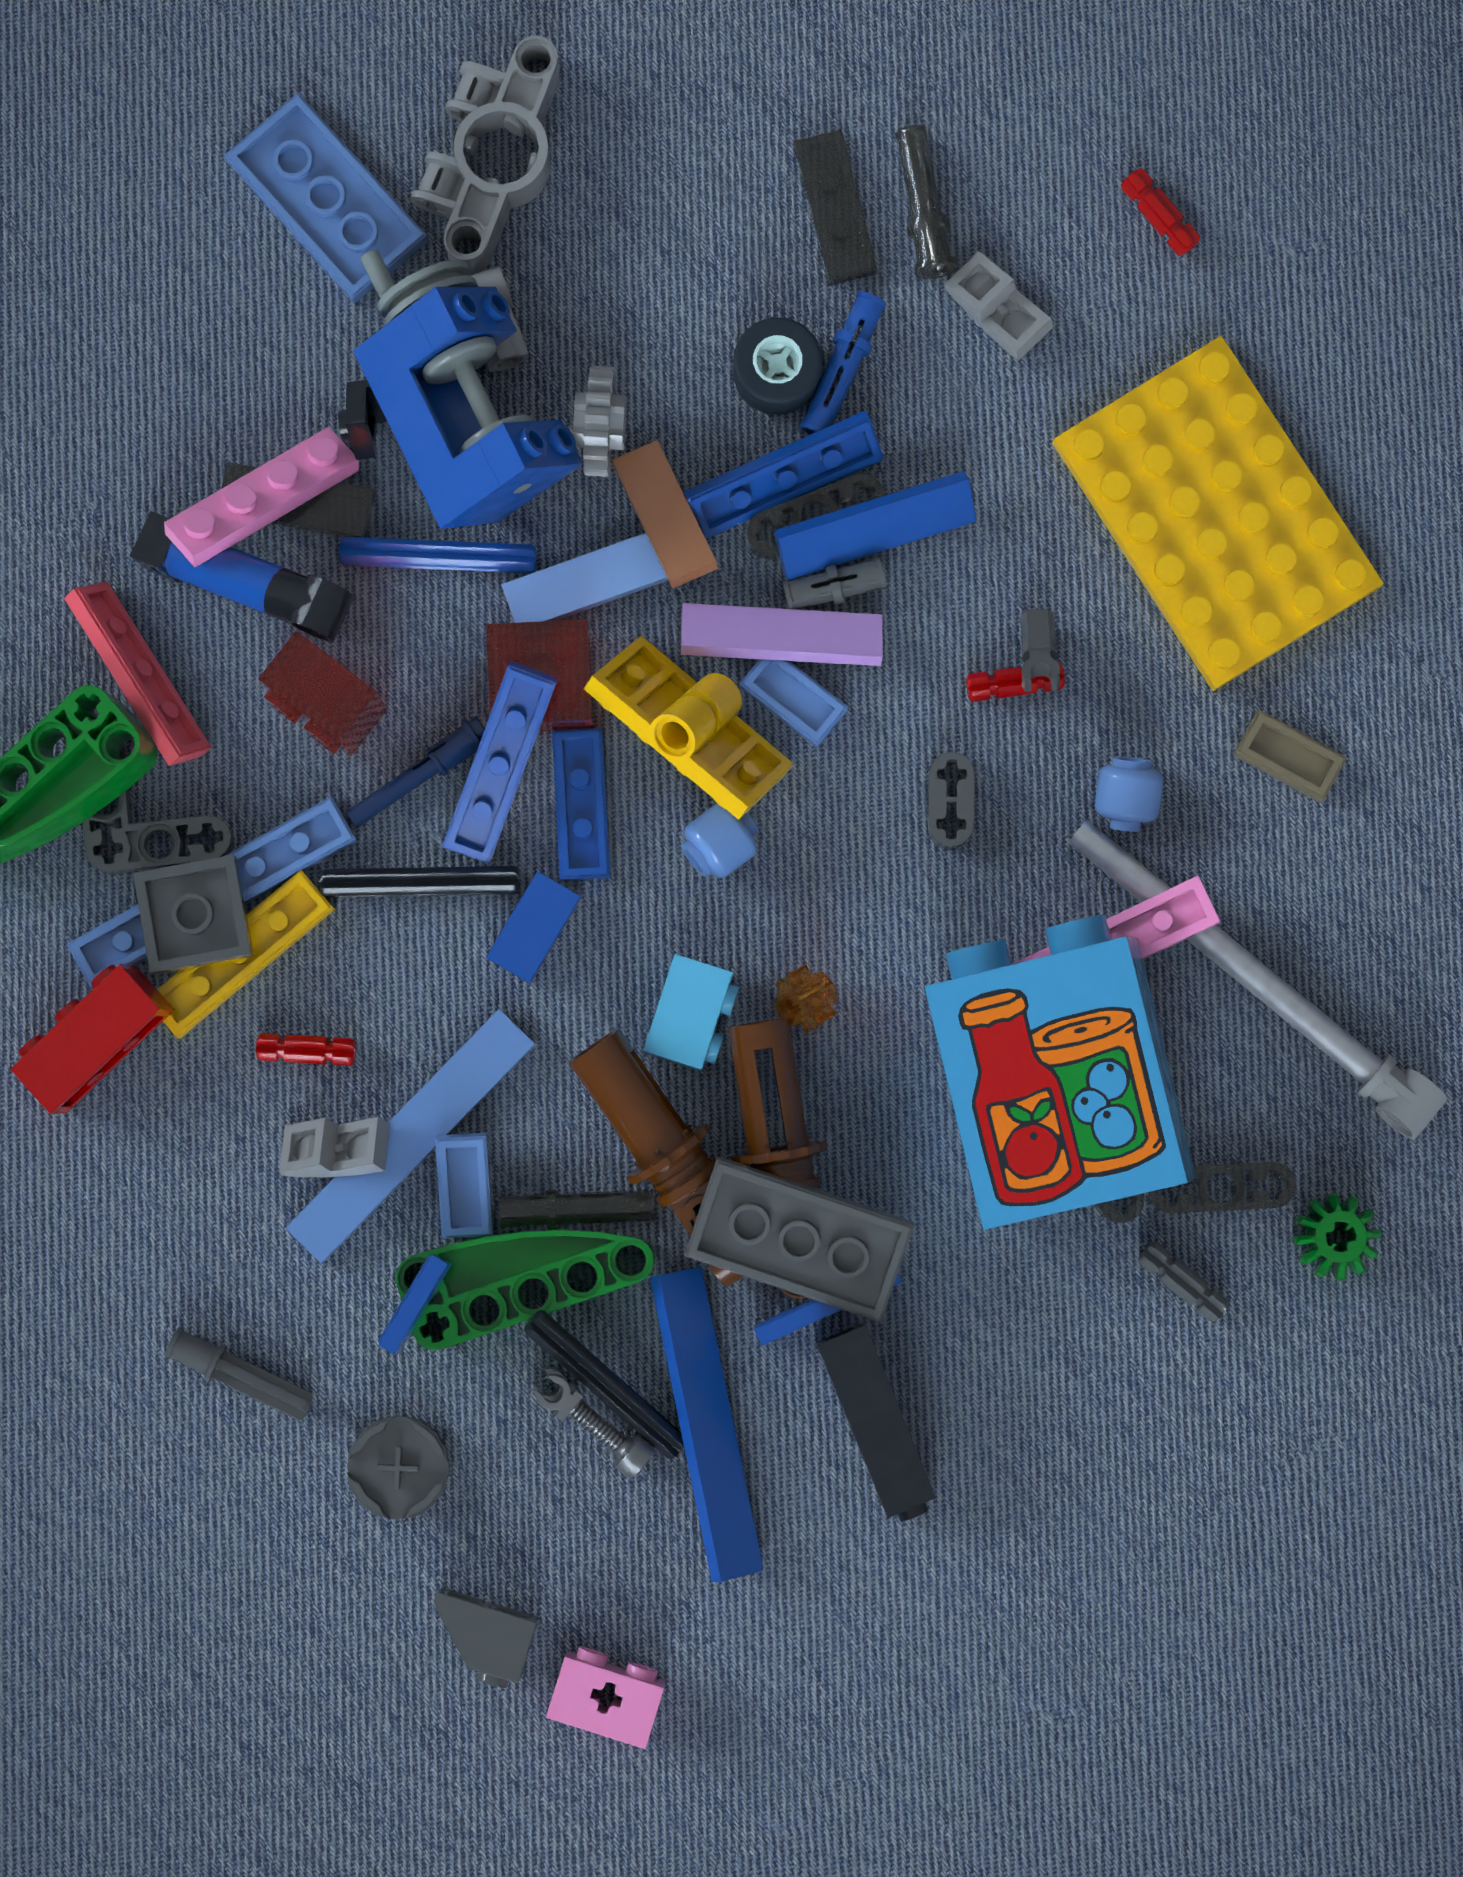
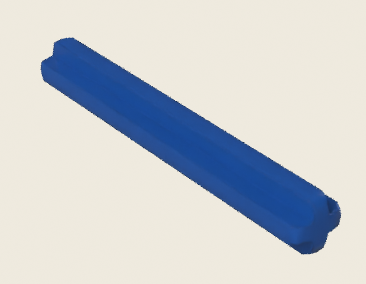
[339,536,537,573]

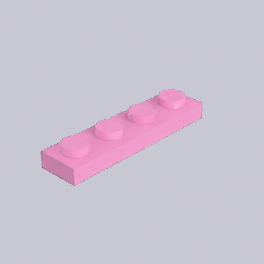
[164,426,359,567]
[1013,876,1222,964]

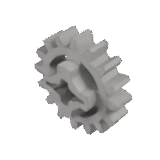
[572,365,627,477]

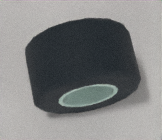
[733,317,822,415]

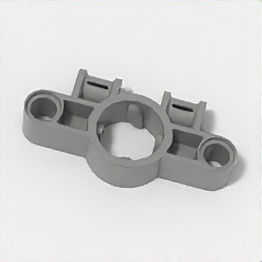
[410,35,561,275]

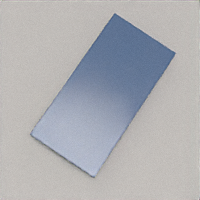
[224,93,429,304]

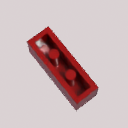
[10,964,175,1114]

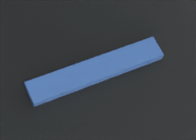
[66,796,358,989]
[285,1009,536,1264]

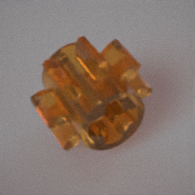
[775,965,837,1033]

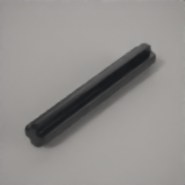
[319,866,520,897]
[524,1310,684,1459]

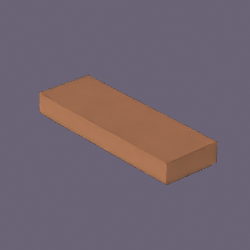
[612,440,718,589]

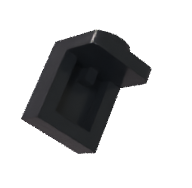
[338,380,387,460]

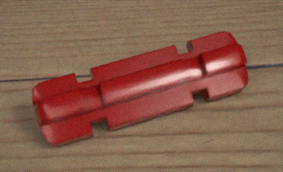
[1121,168,1200,256]
[966,661,1065,702]
[256,1033,357,1066]

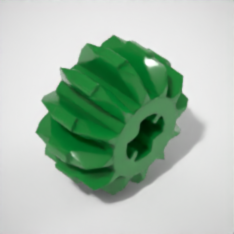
[1292,1193,1381,1281]

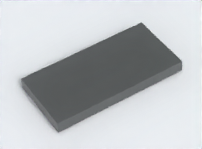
[684,1156,914,1322]

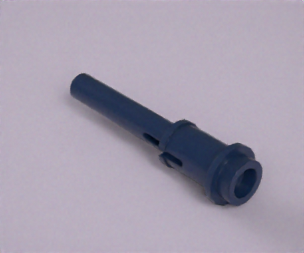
[346,716,485,828]

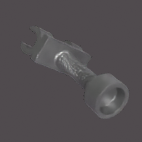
[532,1366,655,1479]

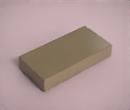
[1233,709,1347,803]

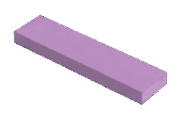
[681,603,883,666]

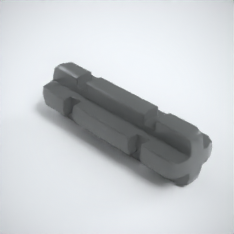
[1138,1241,1230,1322]

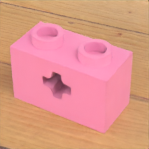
[546,1646,665,1749]

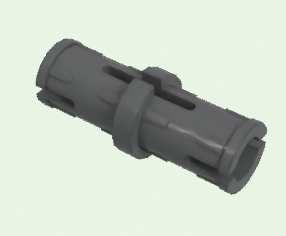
[782,557,887,610]

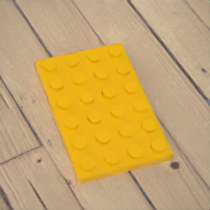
[1052,335,1384,692]

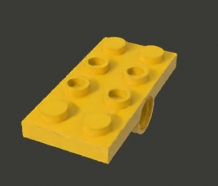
[584,636,794,820]

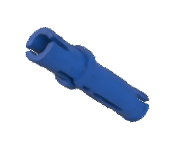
[799,291,887,435]

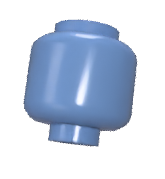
[1095,756,1164,832]
[681,804,758,878]

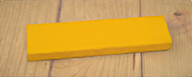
[157,870,335,1039]

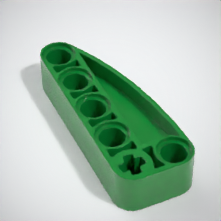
[0,685,158,864]
[396,1230,655,1350]

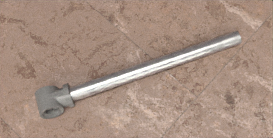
[1068,820,1447,1140]

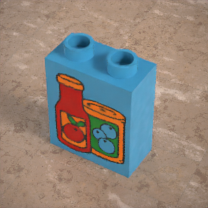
[924,914,1196,1230]

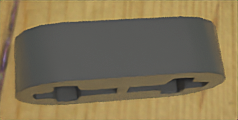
[927,752,975,850]

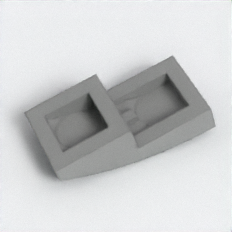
[944,251,1053,361]
[279,1116,390,1177]

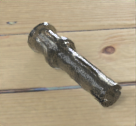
[895,125,958,280]

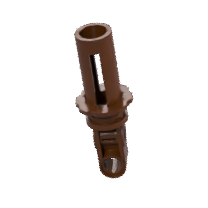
[728,1018,828,1299]
[568,1028,744,1287]

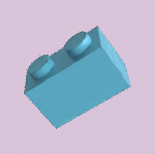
[643,954,739,1072]

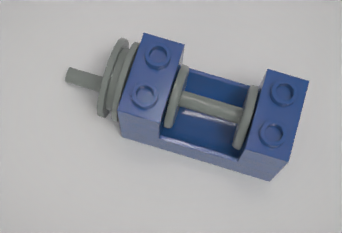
[353,249,583,529]

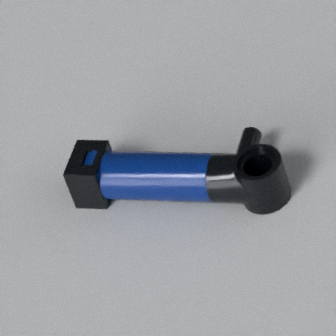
[130,511,354,643]

